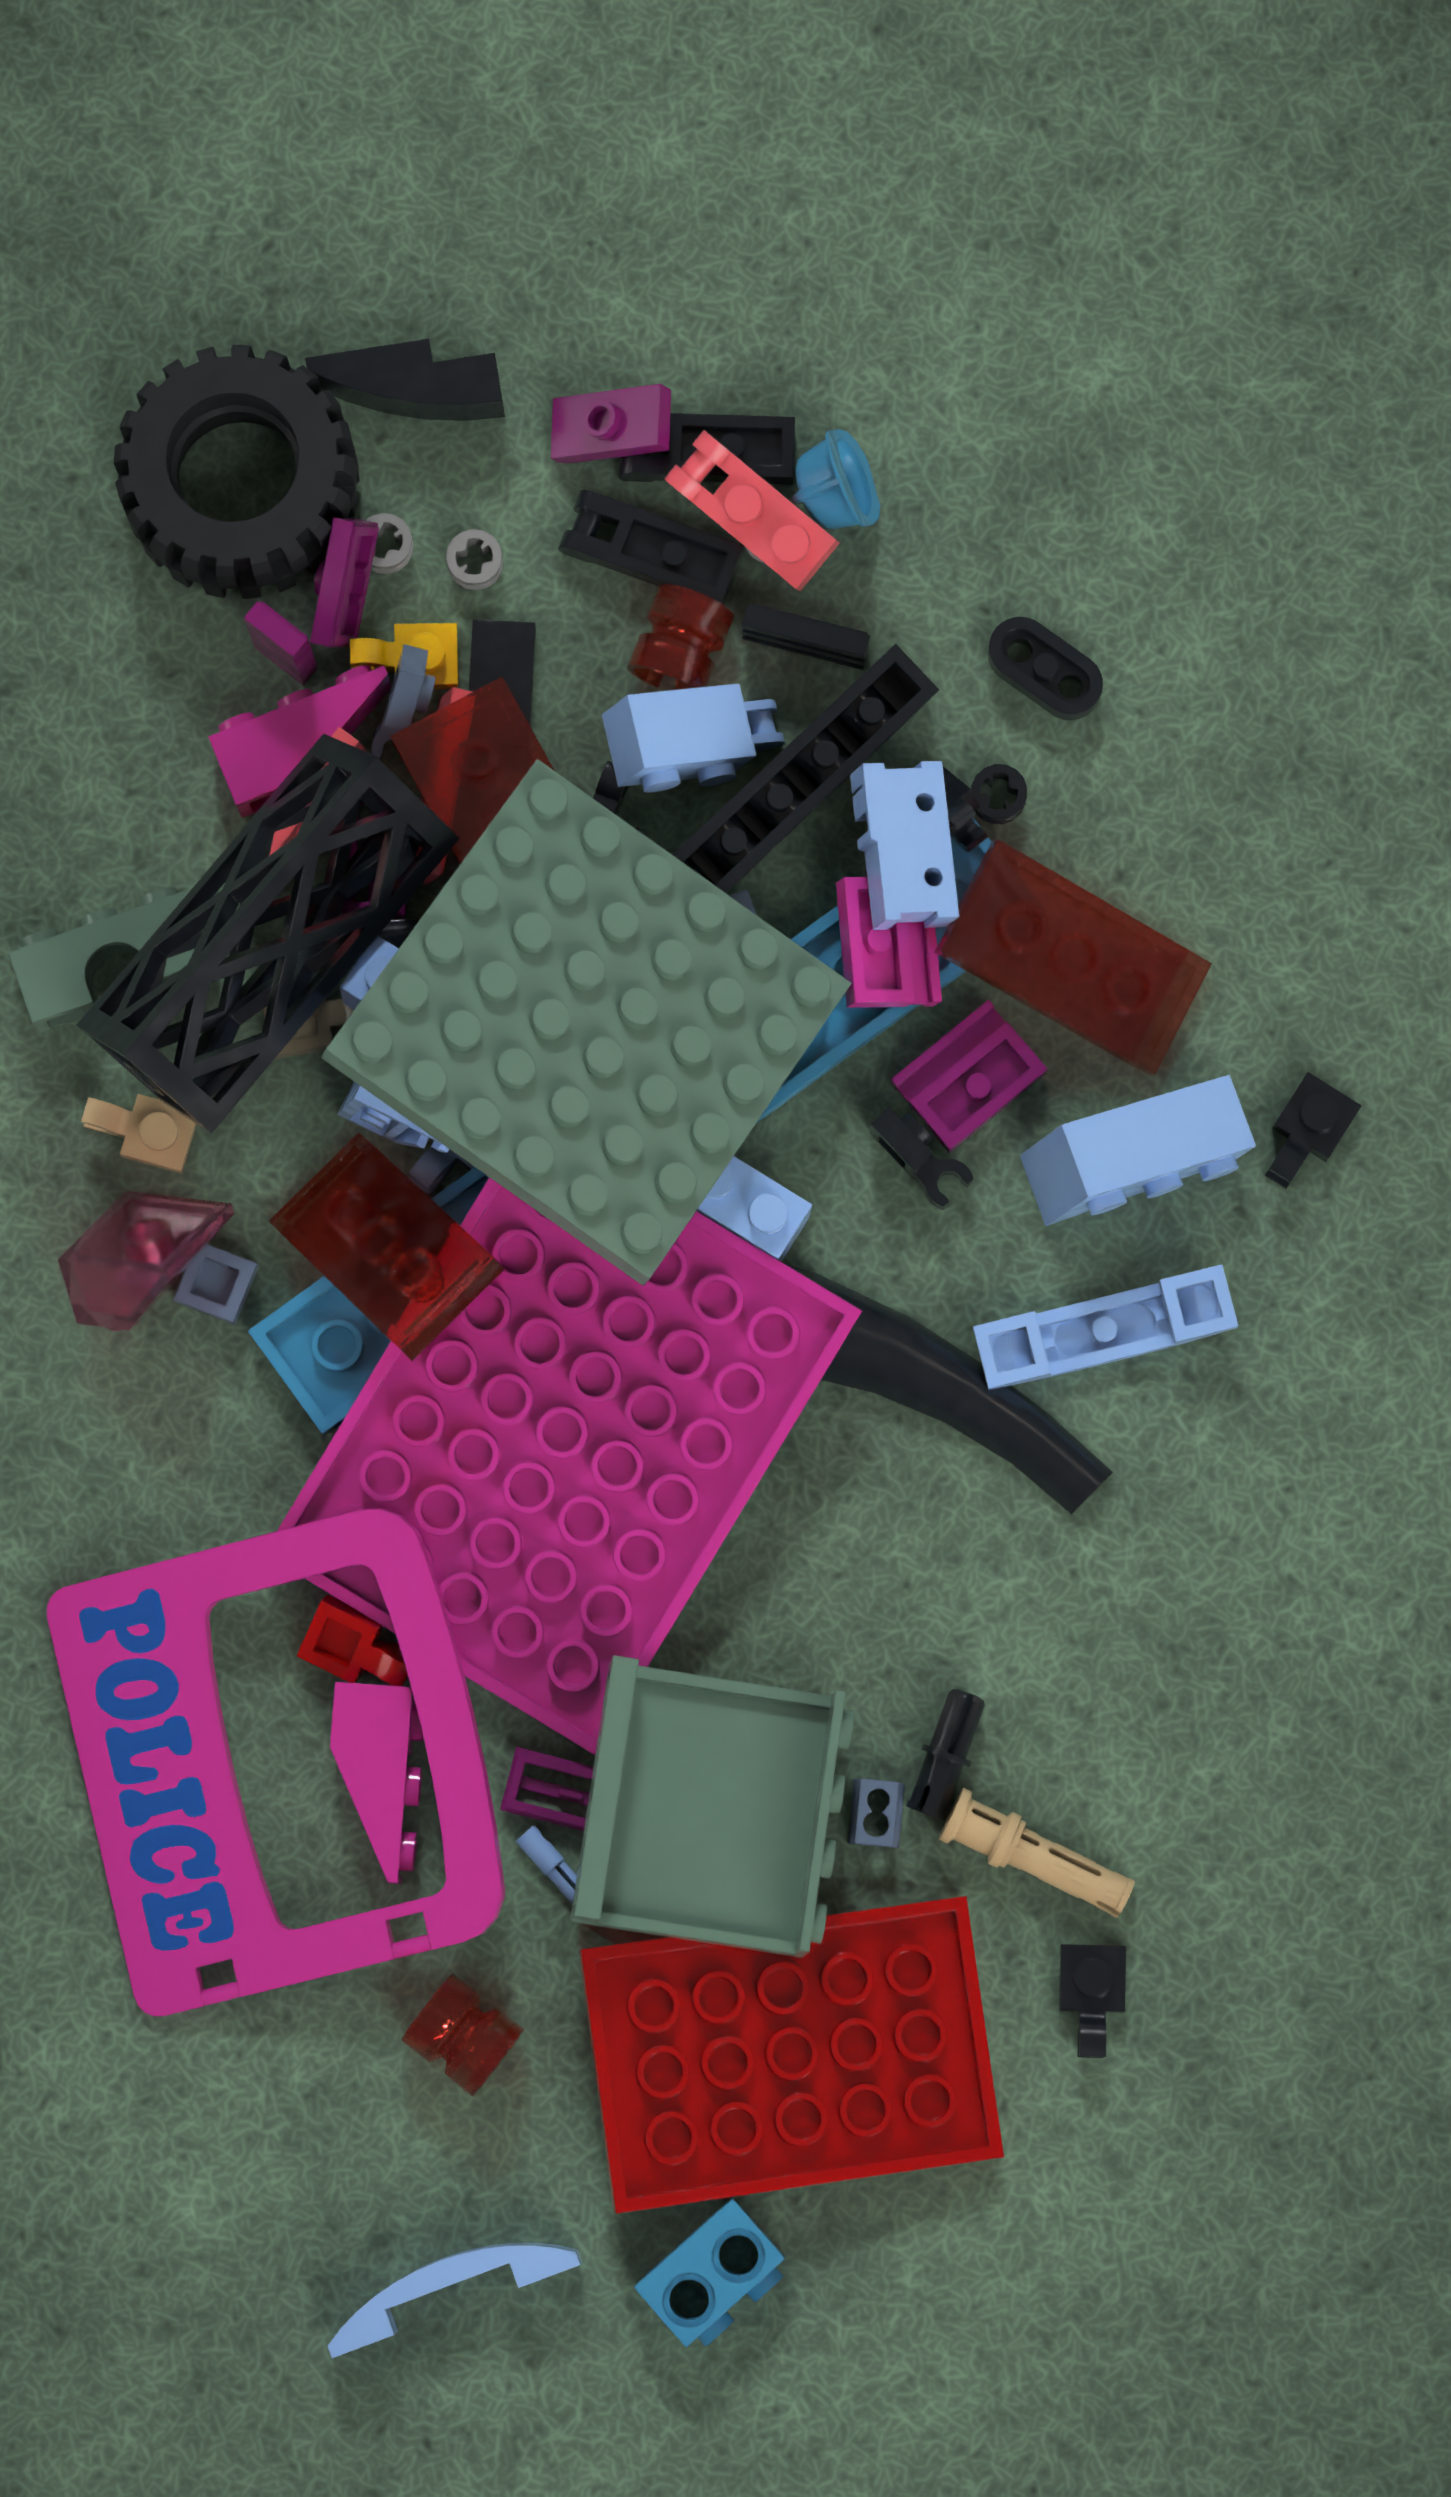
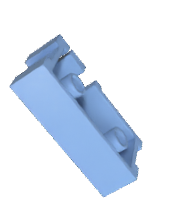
[850,761,959,930]

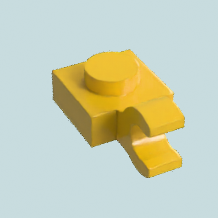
[350,623,458,689]

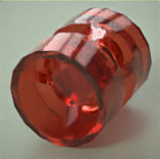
[627,584,734,690]
[401,1973,525,2097]

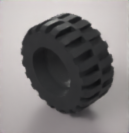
[113,345,360,599]

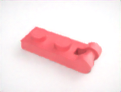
[664,430,840,592]

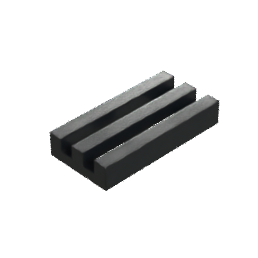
[742,603,870,670]

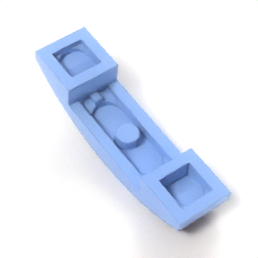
[973,1264,1238,1390]
[328,2243,582,2358]

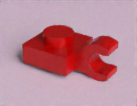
[297,1594,409,1686]

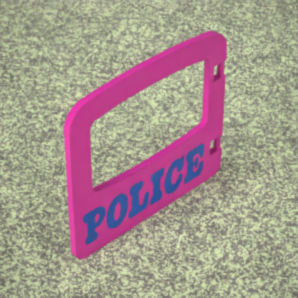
[47,1509,505,2016]

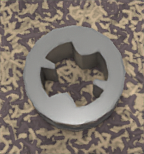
[367,513,414,574]
[446,529,503,590]

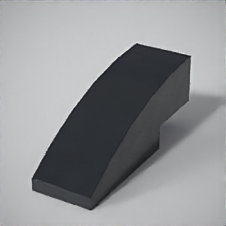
[305,338,505,421]

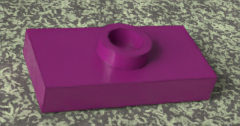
[550,384,671,463]
[310,518,379,647]

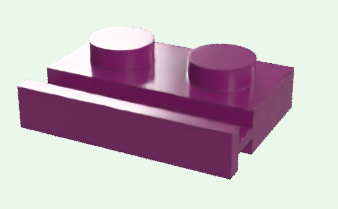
[890,999,1048,1153]

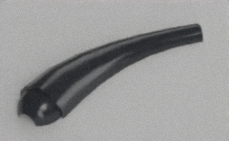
[786,1264,1113,1515]

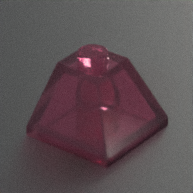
[58,1191,234,1331]

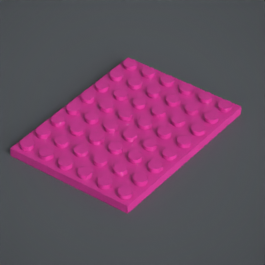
[277,1177,862,1755]

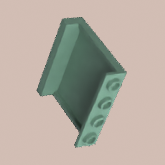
[570,1655,854,1958]

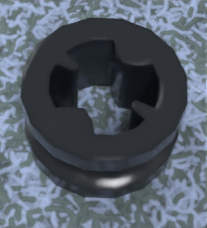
[971,764,1027,824]

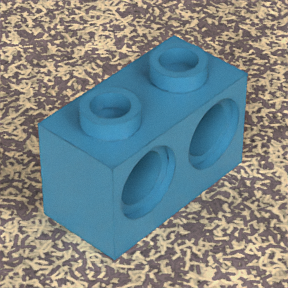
[634,2197,785,2348]

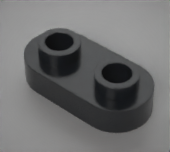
[988,617,1103,720]

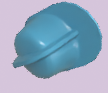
[791,429,880,529]

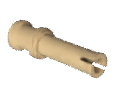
[938,1788,1135,1918]

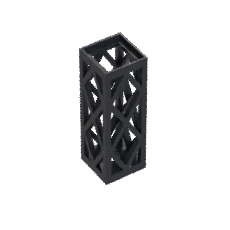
[76,734,460,1133]

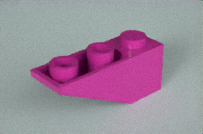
[208,665,391,818]
[330,1682,424,1884]

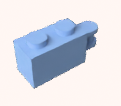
[602,683,785,793]

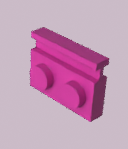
[836,877,942,1008]

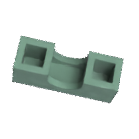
[8,887,194,1033]

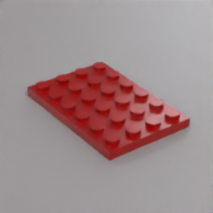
[579,1896,1004,2214]

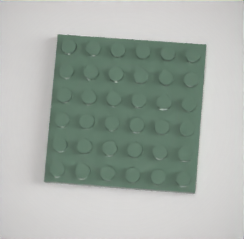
[321,759,851,1286]

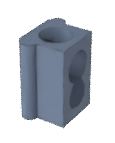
[848,1779,905,1849]

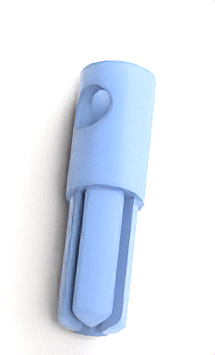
[515,1825,577,1905]

